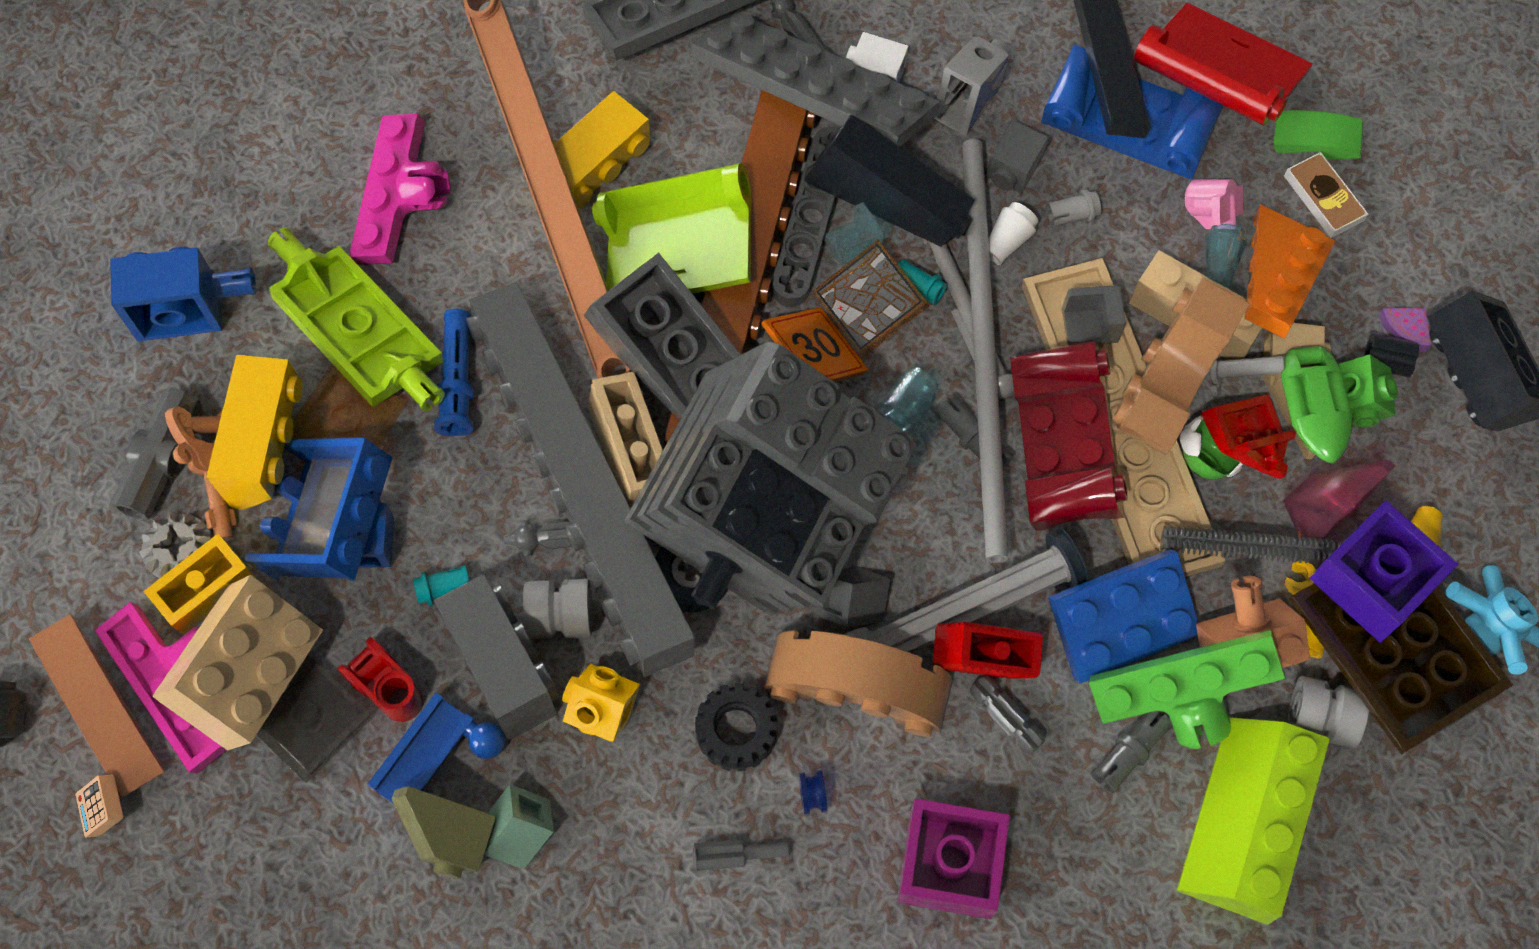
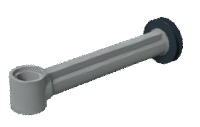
[844,528,1089,653]

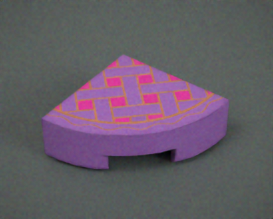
[1379,308,1431,352]

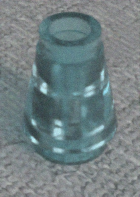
[1205,224,1247,288]

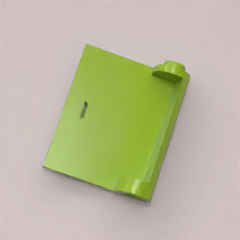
[592,163,752,294]

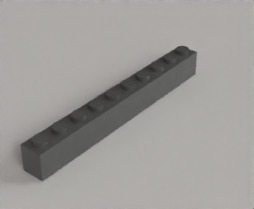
[466,282,695,677]

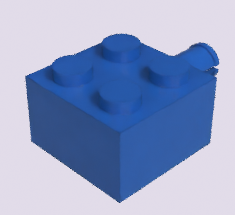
[110,247,257,342]

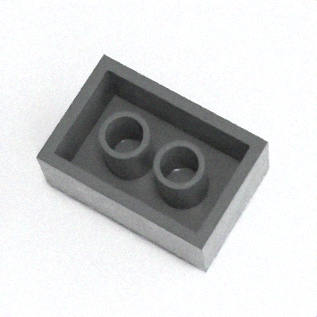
[434,574,559,741]

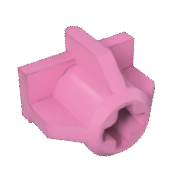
[1185,179,1244,230]

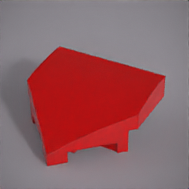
[1201,394,1296,479]

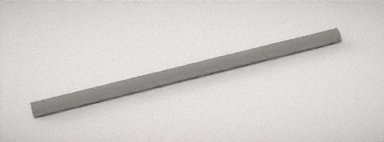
[962,139,1008,563]

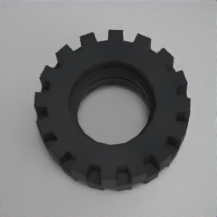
[695,683,778,772]

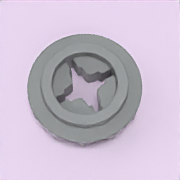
[139,512,212,578]

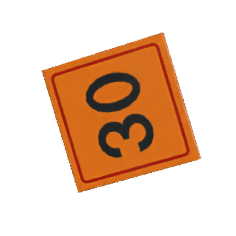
[761,307,869,382]

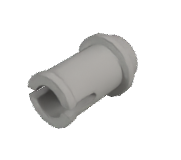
[1046,189,1101,228]

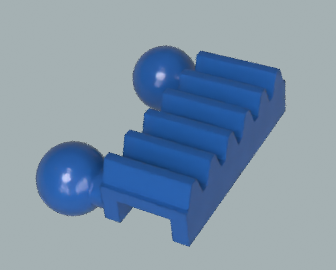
[368,692,505,804]

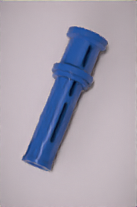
[434,309,474,436]

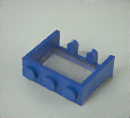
[244,438,393,581]

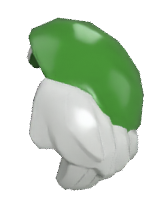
[1180,415,1243,480]

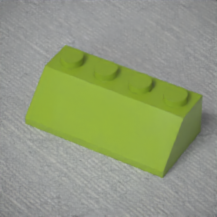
[1176,717,1330,925]

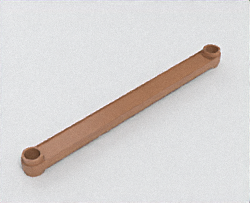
[463,0,638,381]

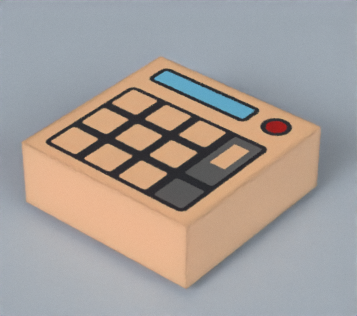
[76,774,124,838]

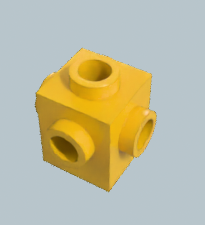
[562,663,640,743]

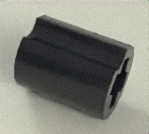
[1364,333,1419,378]

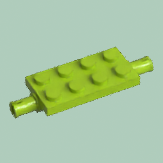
[268,227,445,412]

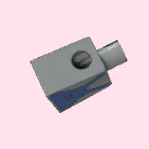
[934,37,1009,136]

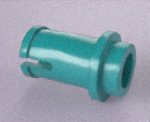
[891,259,947,306]
[413,565,469,607]

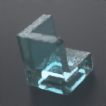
[825,202,883,271]

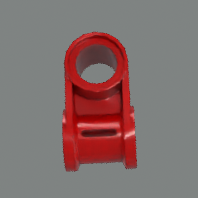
[337,637,423,722]

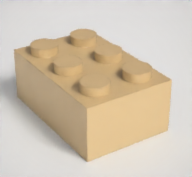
[152,575,323,750]

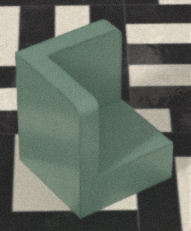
[484,784,554,869]

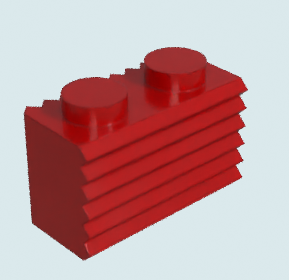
[933,622,1043,679]

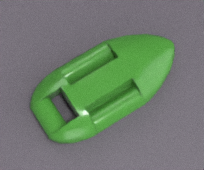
[1281,346,1352,463]

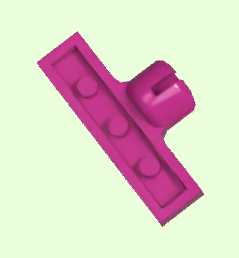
[349,113,451,265]
[94,602,226,774]

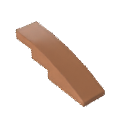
[29,614,165,798]

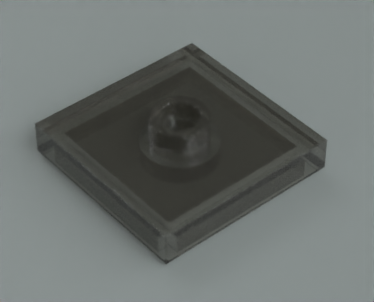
[256,654,373,783]

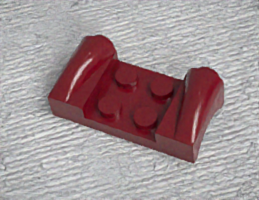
[1010,341,1128,531]

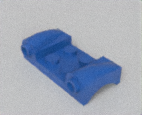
[1041,44,1223,180]

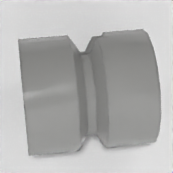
[523,578,592,640]
[1287,675,1369,749]

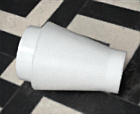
[988,202,1039,265]

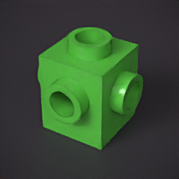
[1338,354,1398,428]

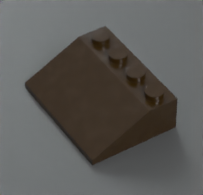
[1289,583,1513,755]

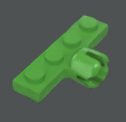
[1089,630,1285,749]

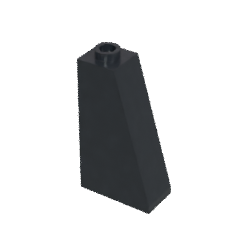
[804,114,975,247]

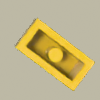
[143,534,256,635]

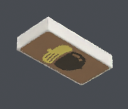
[1284,152,1368,238]

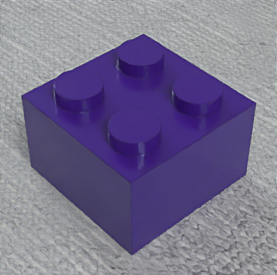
[1309,500,1459,643]

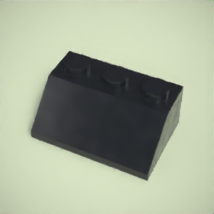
[1427,291,1539,432]

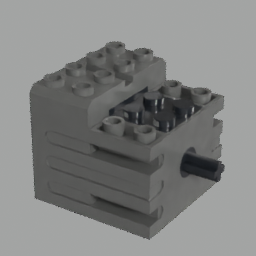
[624,341,916,615]

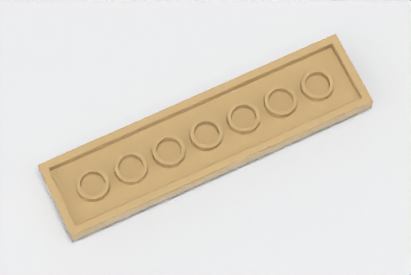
[1022,258,1225,577]

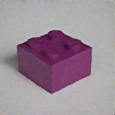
[897,798,1010,919]

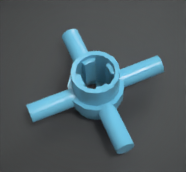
[1446,565,1539,675]

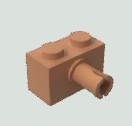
[1196,576,1310,668]

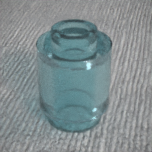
[878,367,938,431]

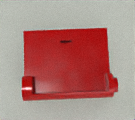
[1134,3,1313,126]

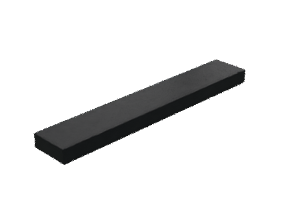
[1074,0,1151,138]

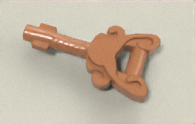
[165,406,237,540]

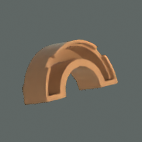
[1112,278,1249,455]
[764,630,952,737]

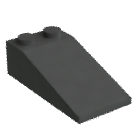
[584,252,741,421]

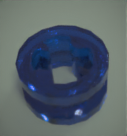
[798,770,827,815]

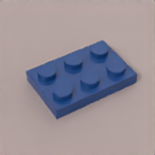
[1048,549,1198,684]

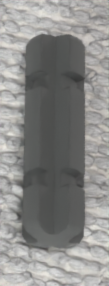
[970,675,1045,755]

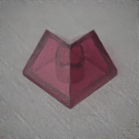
[1283,460,1395,540]

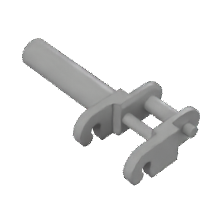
[1207,354,1285,396]

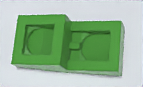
[1274,110,1363,160]

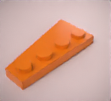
[1245,204,1336,339]

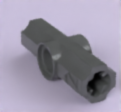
[110,388,202,521]

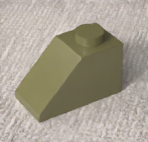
[392,786,496,879]

